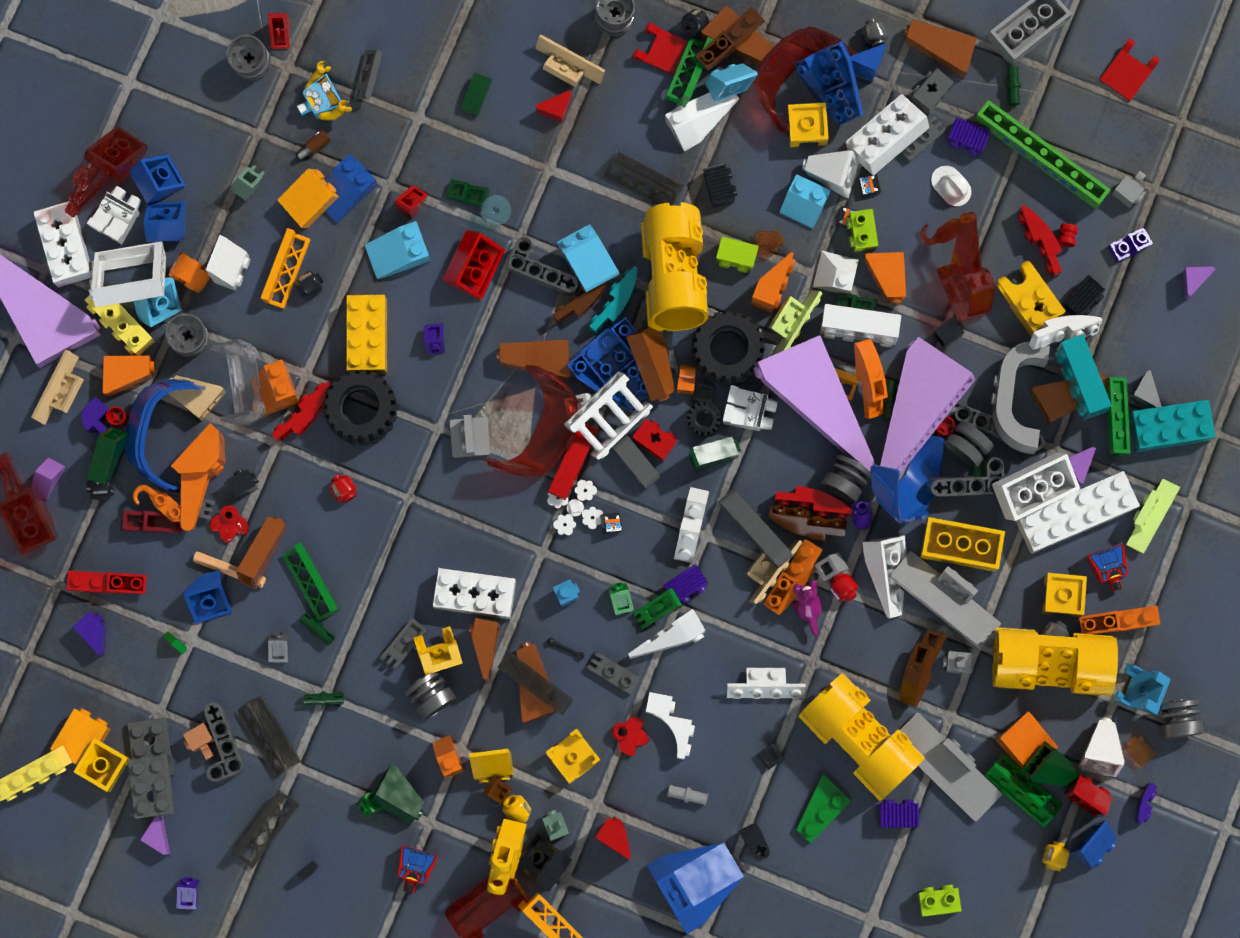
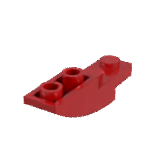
[1017,205,1062,278]
[272,382,332,443]
[775,486,852,519]
[67,570,147,594]

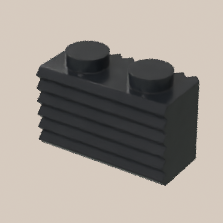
[703,163,737,208]
[1061,275,1105,316]

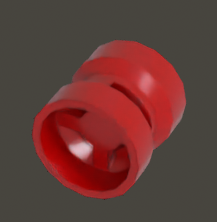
[1057,223,1079,247]
[106,406,129,428]
[934,416,955,438]

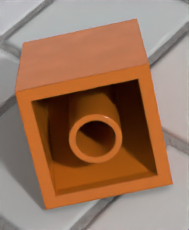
[252,359,300,416]
[995,711,1058,768]

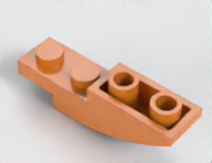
[854,338,888,419]
[763,539,823,615]
[1079,605,1161,635]

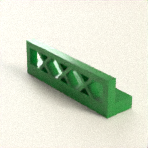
[665,37,713,107]
[1106,377,1131,457]
[282,542,340,622]
[984,753,1063,828]

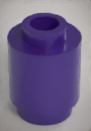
[852,501,872,530]

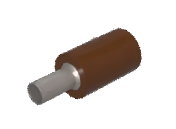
[297,130,331,160]

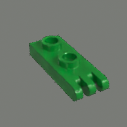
[632,588,682,630]

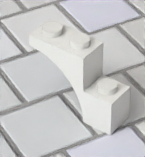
[674,487,709,563]
[646,692,695,760]

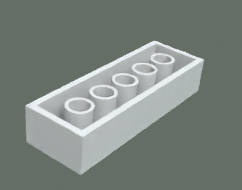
[1016,471,1140,554]

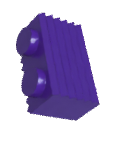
[946,117,991,156]
[663,564,708,606]
[878,800,919,828]

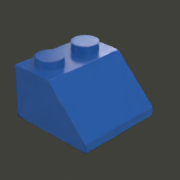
[129,154,186,203]
[143,202,186,243]

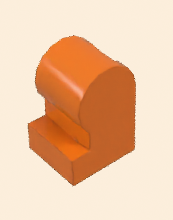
[677,365,696,395]

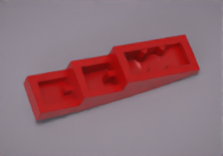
[548,424,599,500]

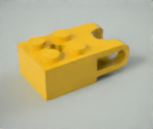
[996,261,1066,337]
[487,819,527,895]

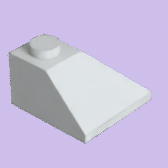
[813,251,858,294]

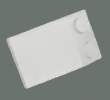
[206,235,250,291]

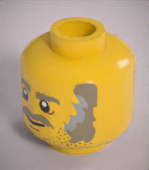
[502,795,531,823]
[1042,841,1070,872]

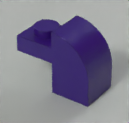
[82,396,109,436]

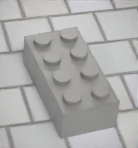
[987,0,1072,66]

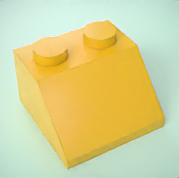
[74,738,131,792]

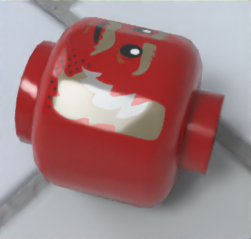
[329,474,357,504]

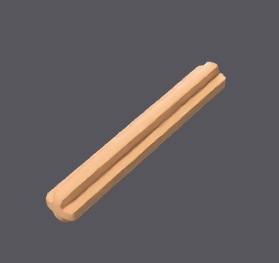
[193,552,266,588]

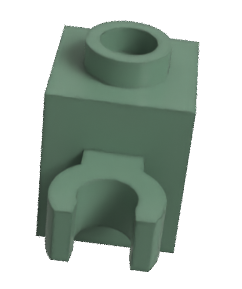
[231,165,264,201]
[543,810,569,841]

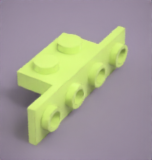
[768,290,822,355]
[1126,479,1180,554]

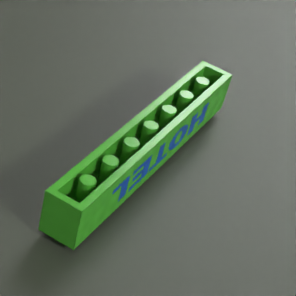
[975,100,1111,210]

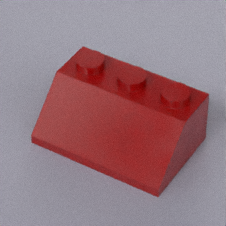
[442,230,505,300]
[595,817,631,860]

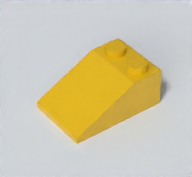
[469,749,514,783]

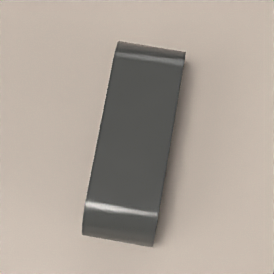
[611,435,661,490]

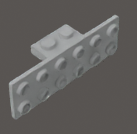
[890,551,1001,650]
[900,713,1002,822]

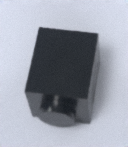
[933,318,964,349]

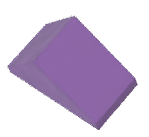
[1183,266,1215,300]
[1069,447,1096,487]
[30,458,66,500]
[141,816,171,855]

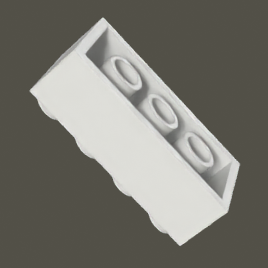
[846,94,929,176]
[34,201,92,288]
[820,304,901,347]
[992,453,1080,521]
[433,568,516,619]

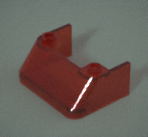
[445,876,541,938]

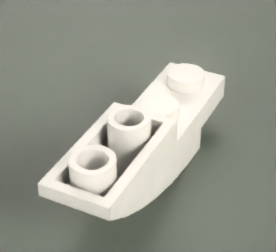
[1029,315,1102,350]

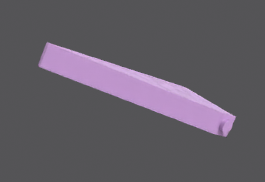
[0,255,100,368]
[754,335,876,472]
[880,337,975,474]

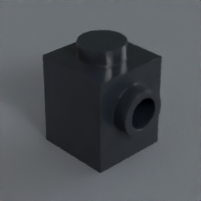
[227,469,259,499]

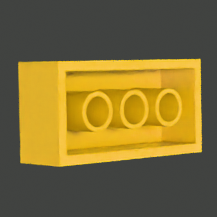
[347,295,387,374]
[920,517,1005,572]

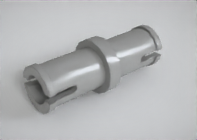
[667,785,708,806]

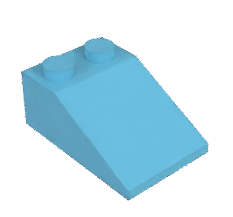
[365,221,431,280]
[557,224,619,292]

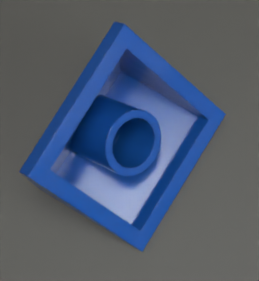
[851,44,886,82]

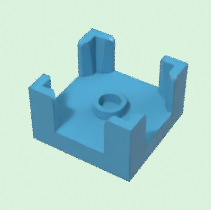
[1114,663,1171,715]

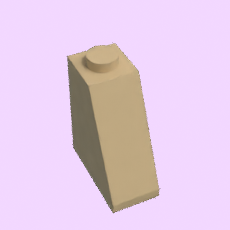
[168,375,226,421]

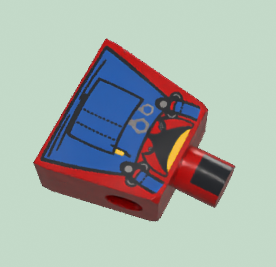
[1085,544,1128,592]
[398,845,439,894]

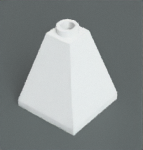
[802,150,859,198]
[1078,718,1124,777]

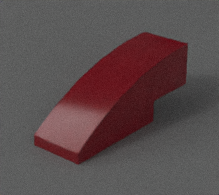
[120,510,182,533]

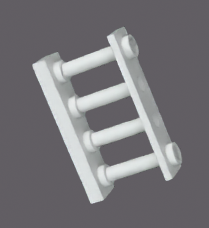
[564,371,653,460]

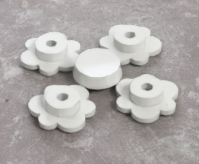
[547,480,603,535]

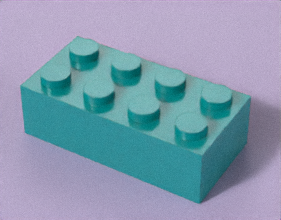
[1055,334,1112,420]
[1129,400,1216,452]

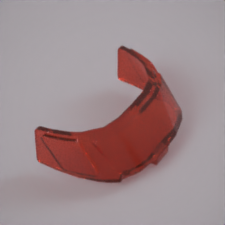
[754,27,857,136]
[482,365,578,477]

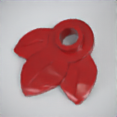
[210,505,248,544]
[612,717,650,756]

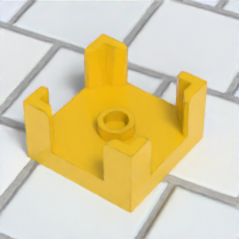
[787,103,828,147]
[1042,573,1087,617]
[413,626,462,675]
[546,729,601,784]

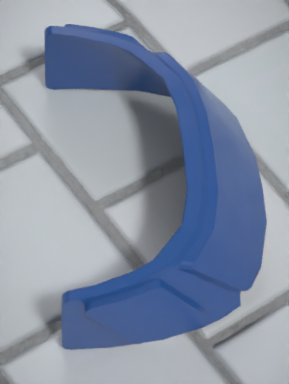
[125,379,206,491]
[870,436,944,524]

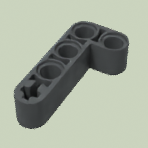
[508,237,578,296]
[926,456,1004,497]
[204,702,245,783]

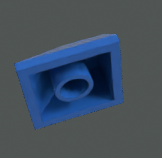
[183,570,232,624]

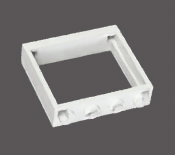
[89,241,166,307]

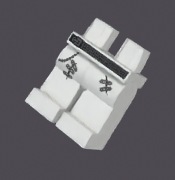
[87,186,141,245]
[723,385,778,431]

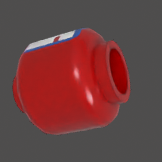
[830,573,858,602]

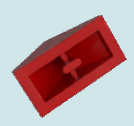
[268,13,290,49]
[536,90,572,122]
[394,185,428,219]

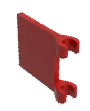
[633,23,693,77]
[1100,39,1160,101]

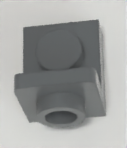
[268,632,290,663]

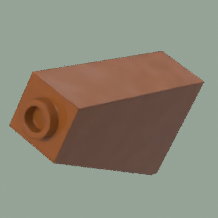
[701,5,776,68]
[903,19,977,78]
[626,325,675,402]
[496,339,571,381]
[1030,372,1108,425]
[236,516,287,590]
[516,642,560,724]

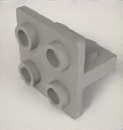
[450,415,491,458]

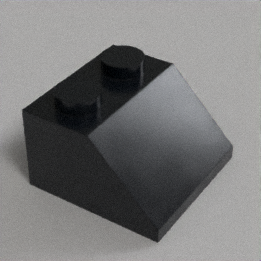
[517,834,572,892]

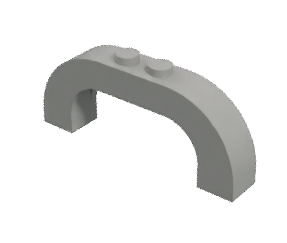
[991,341,1050,455]

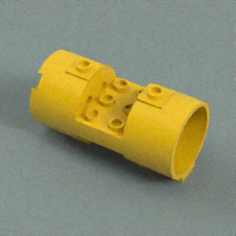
[641,202,708,332]
[992,627,1118,696]
[798,673,925,801]

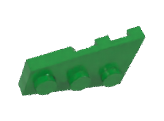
[796,774,851,843]

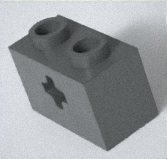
[911,68,954,115]

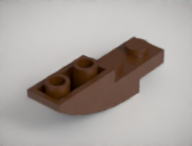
[695,6,765,71]
[553,280,610,324]
[769,505,847,541]
[899,629,947,708]

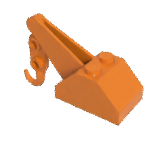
[133,423,225,532]

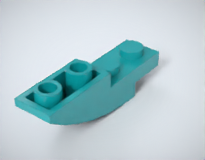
[589,266,638,335]

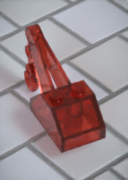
[65,126,148,218]
[921,211,996,322]
[0,452,58,556]

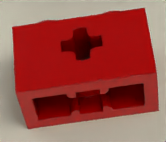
[632,419,677,462]

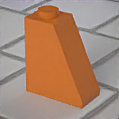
[864,252,906,304]
[103,356,156,397]
[432,735,465,779]

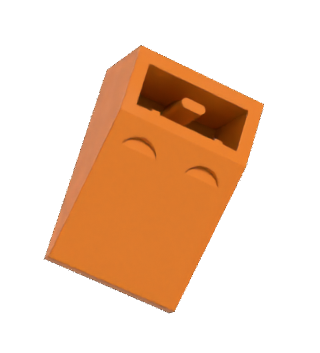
[751,252,796,313]

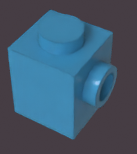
[553,580,581,607]

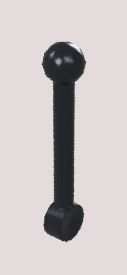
[547,638,584,660]

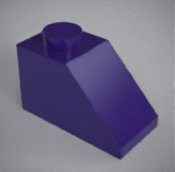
[73,611,106,656]

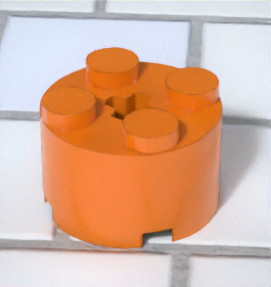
[169,252,210,294]

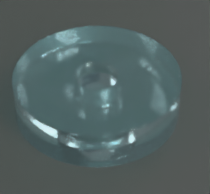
[480,195,511,226]

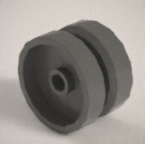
[944,421,994,468]

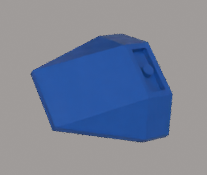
[794,40,864,126]
[566,317,648,412]
[647,843,744,934]

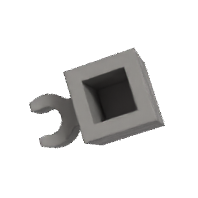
[1112,171,1146,208]
[813,552,849,583]
[942,651,972,674]

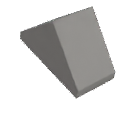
[1131,370,1162,408]

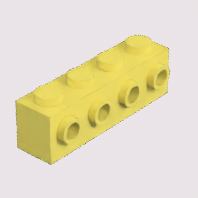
[85,295,155,356]
[0,745,72,802]

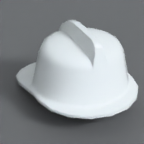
[931,166,971,206]

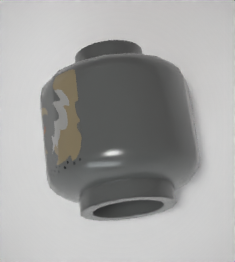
[861,19,888,48]
[1040,620,1069,637]

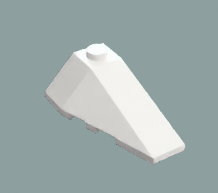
[665,92,739,152]
[863,535,907,618]
[628,609,706,659]

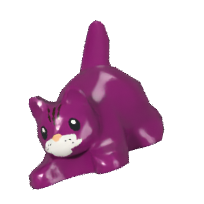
[793,580,822,637]

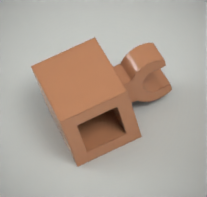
[183,723,215,760]

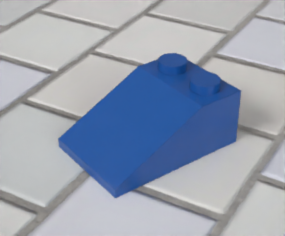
[325,154,378,223]
[1071,821,1117,868]

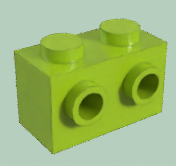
[846,209,878,252]
[716,237,759,273]
[917,884,962,917]

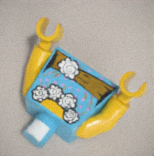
[297,61,352,121]

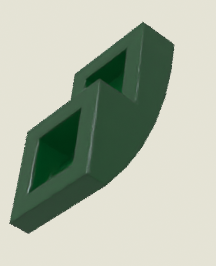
[461,73,492,115]
[446,179,490,208]
[836,293,877,311]

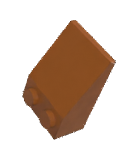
[469,618,500,683]

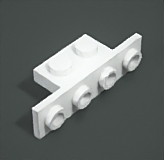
[727,668,806,699]

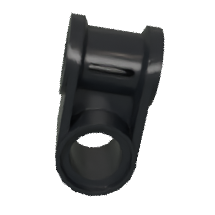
[739,822,770,861]

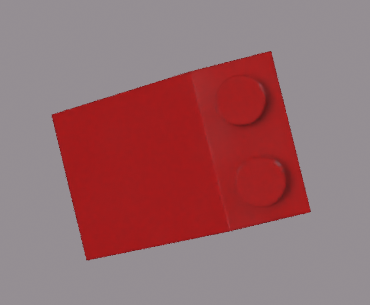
[1064,774,1112,818]

